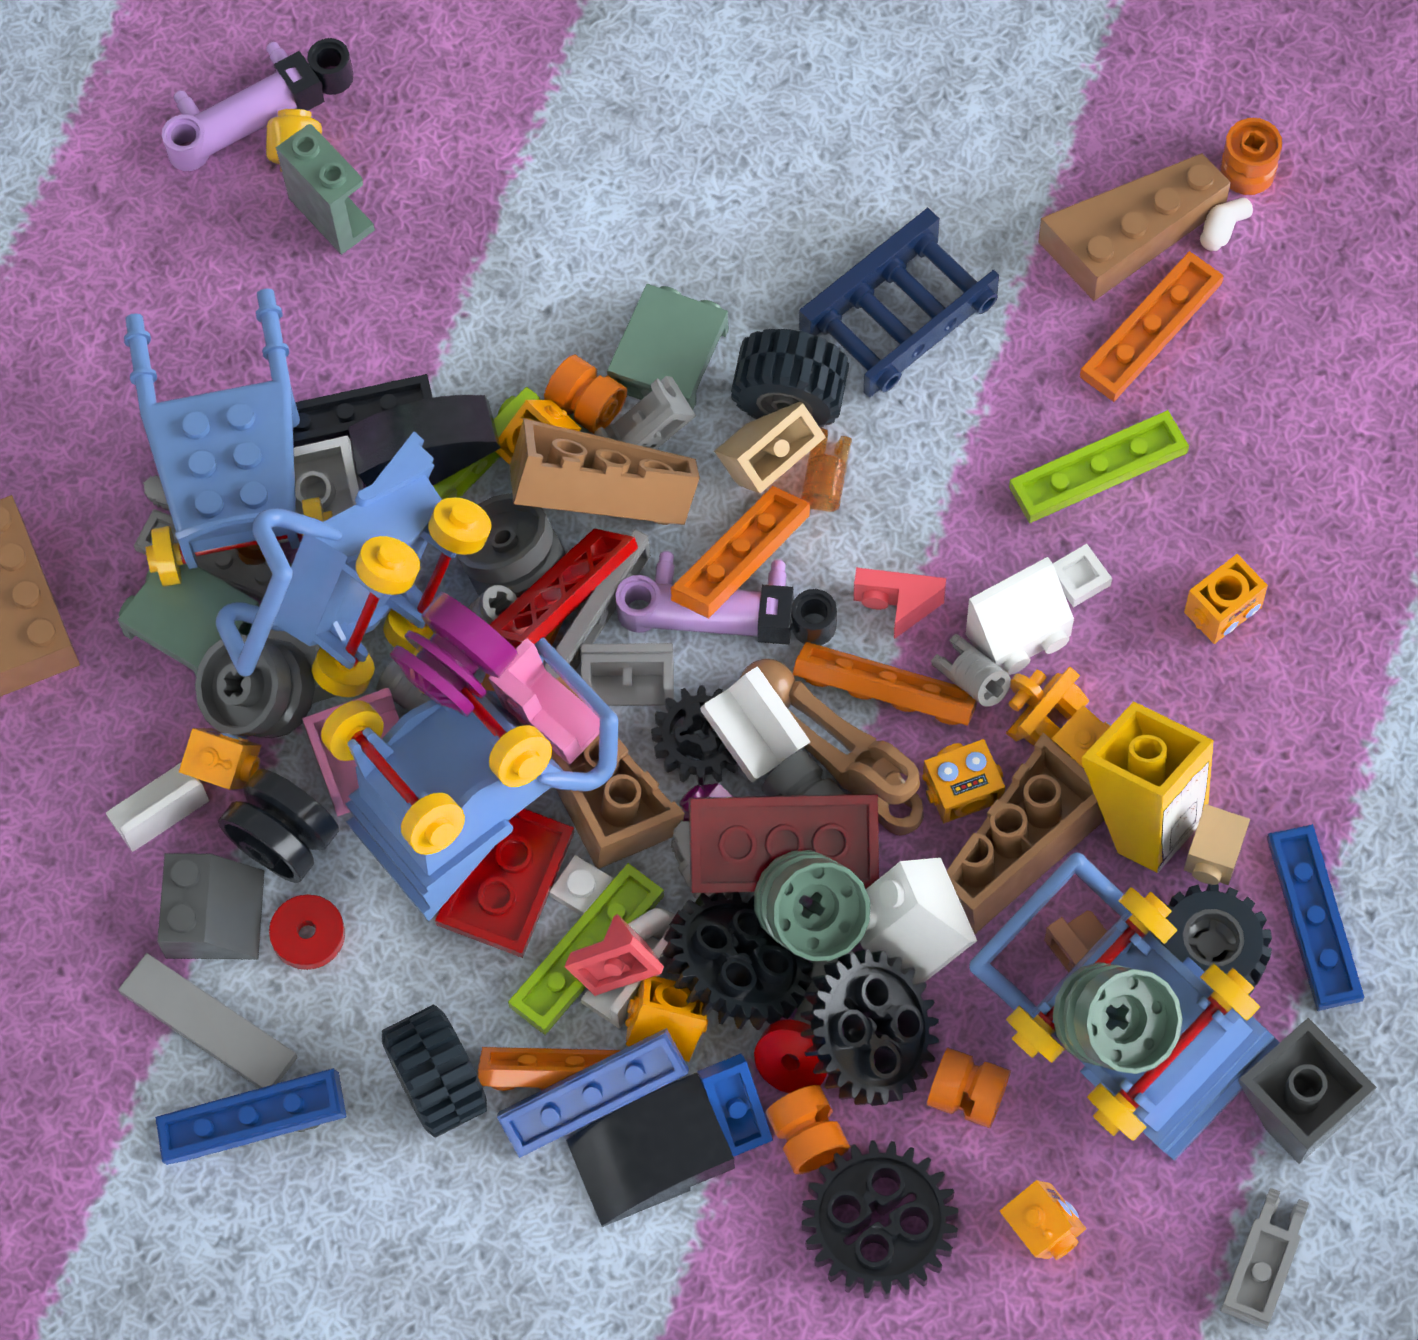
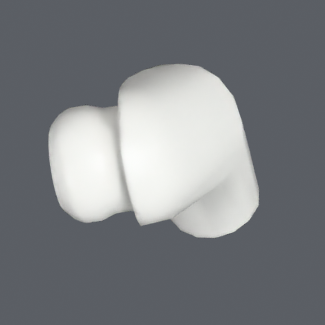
[1200,197,1253,251]
[628,908,676,940]

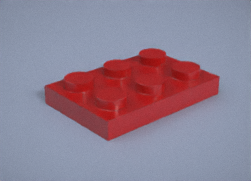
[435,809,575,958]

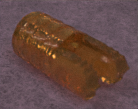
[801,427,852,512]

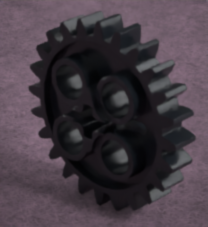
[662,892,813,1030]
[800,949,939,1106]
[802,1140,959,1299]

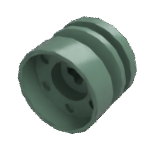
[754,850,870,961]
[1053,962,1183,1074]

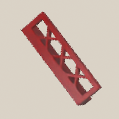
[489,528,638,649]

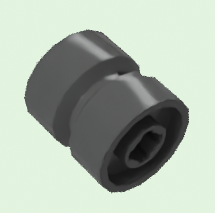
[761,750,845,796]

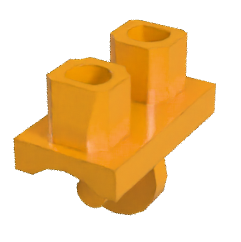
[1005,667,1089,746]

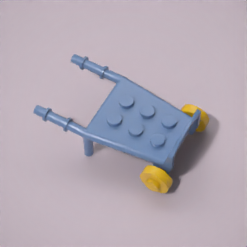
[124,288,333,587]

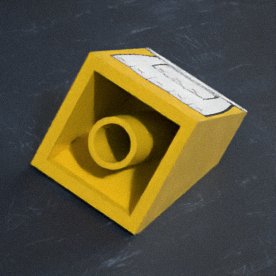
[1082,701,1214,873]

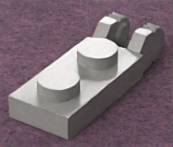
[1220,1188,1309,1330]

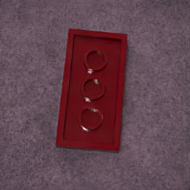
[689,794,879,893]

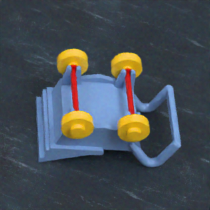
[216,432,491,697]
[321,637,619,922]
[969,852,1280,1161]

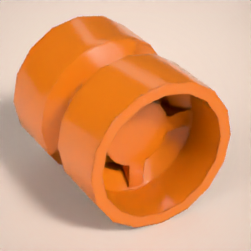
[1220,118,1282,195]
[544,354,627,434]
[927,1047,1011,1128]
[765,1085,850,1175]

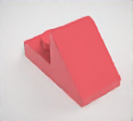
[854,567,946,639]
[564,914,664,996]

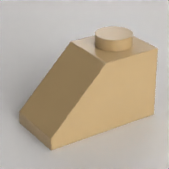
[714,402,826,493]
[1184,804,1250,885]

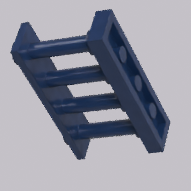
[799,207,999,398]

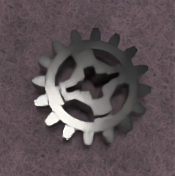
[651,685,738,785]

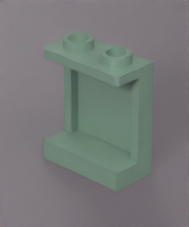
[276,124,375,255]
[607,284,729,410]
[117,564,260,676]

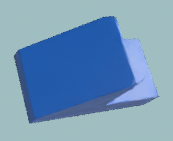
[697,1053,773,1157]

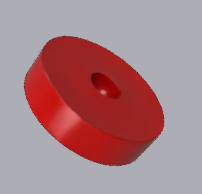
[269,894,345,970]
[754,1019,828,1093]

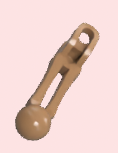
[740,659,924,836]

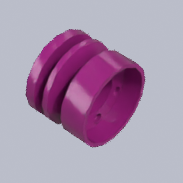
[390,591,518,717]

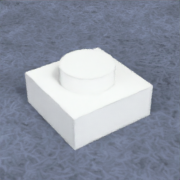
[1053,544,1112,608]
[549,855,614,916]

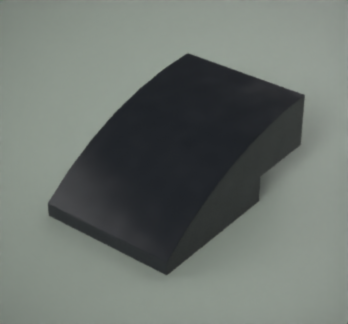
[348,395,501,487]
[566,1073,735,1227]

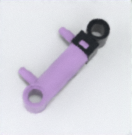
[162,38,354,171]
[615,551,837,646]

